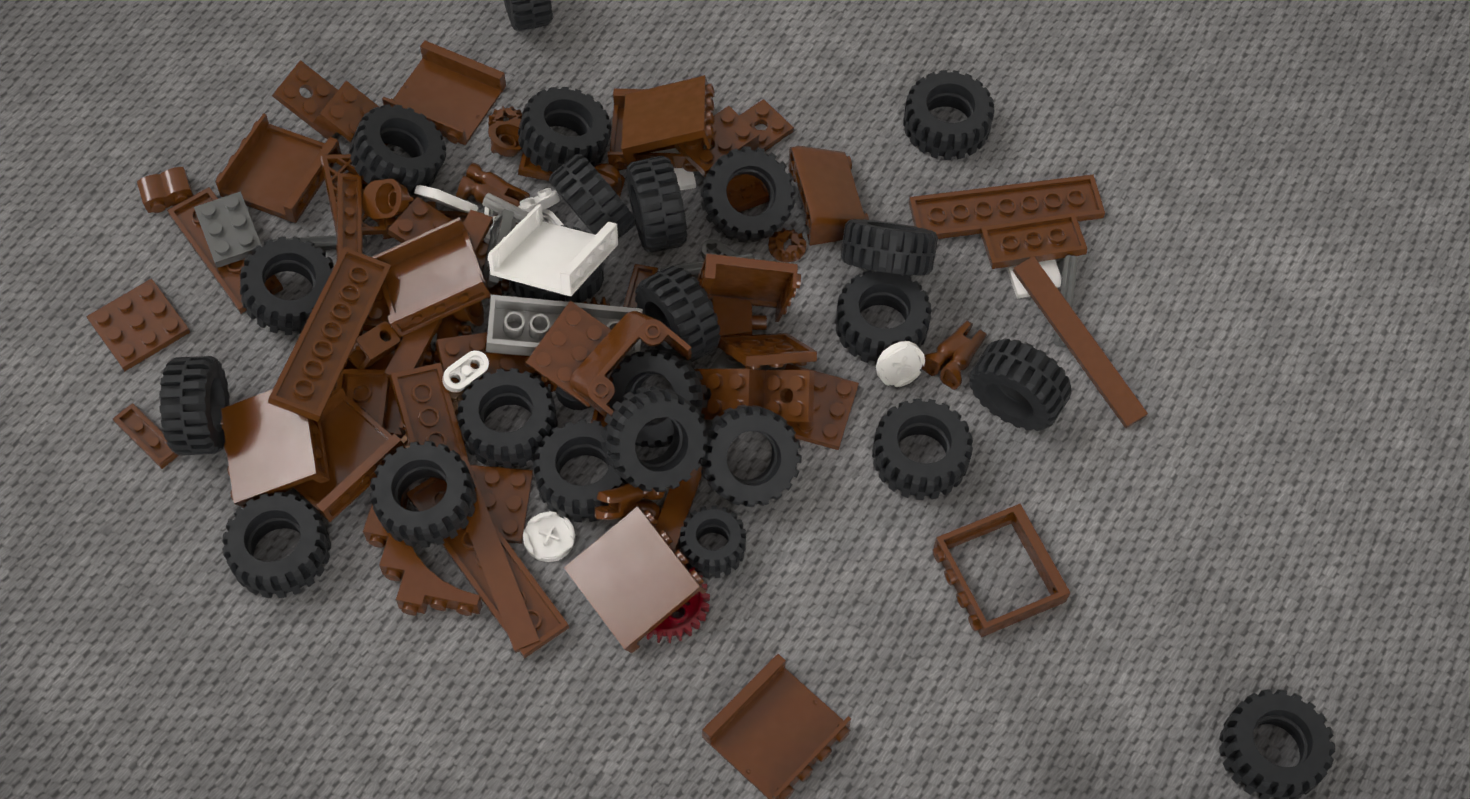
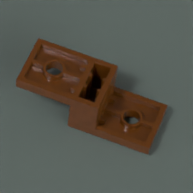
[272,60,388,146]
[675,99,794,177]
[694,369,815,422]

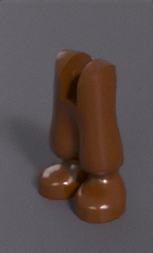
[456,163,530,207]
[921,321,987,390]
[595,483,665,521]

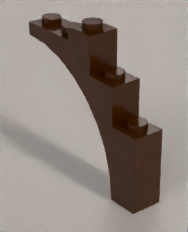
[363,487,482,616]

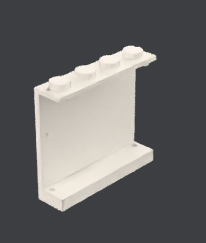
[488,204,618,296]

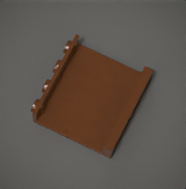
[382,40,506,145]
[702,654,851,799]

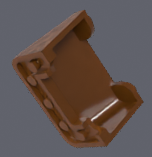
[788,146,869,246]

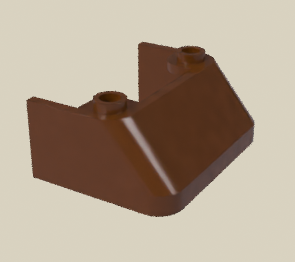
[570,311,692,418]

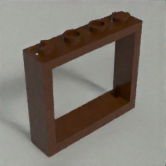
[932,504,1070,638]

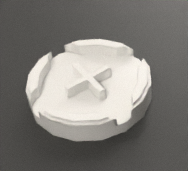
[876,341,925,387]
[523,511,576,562]

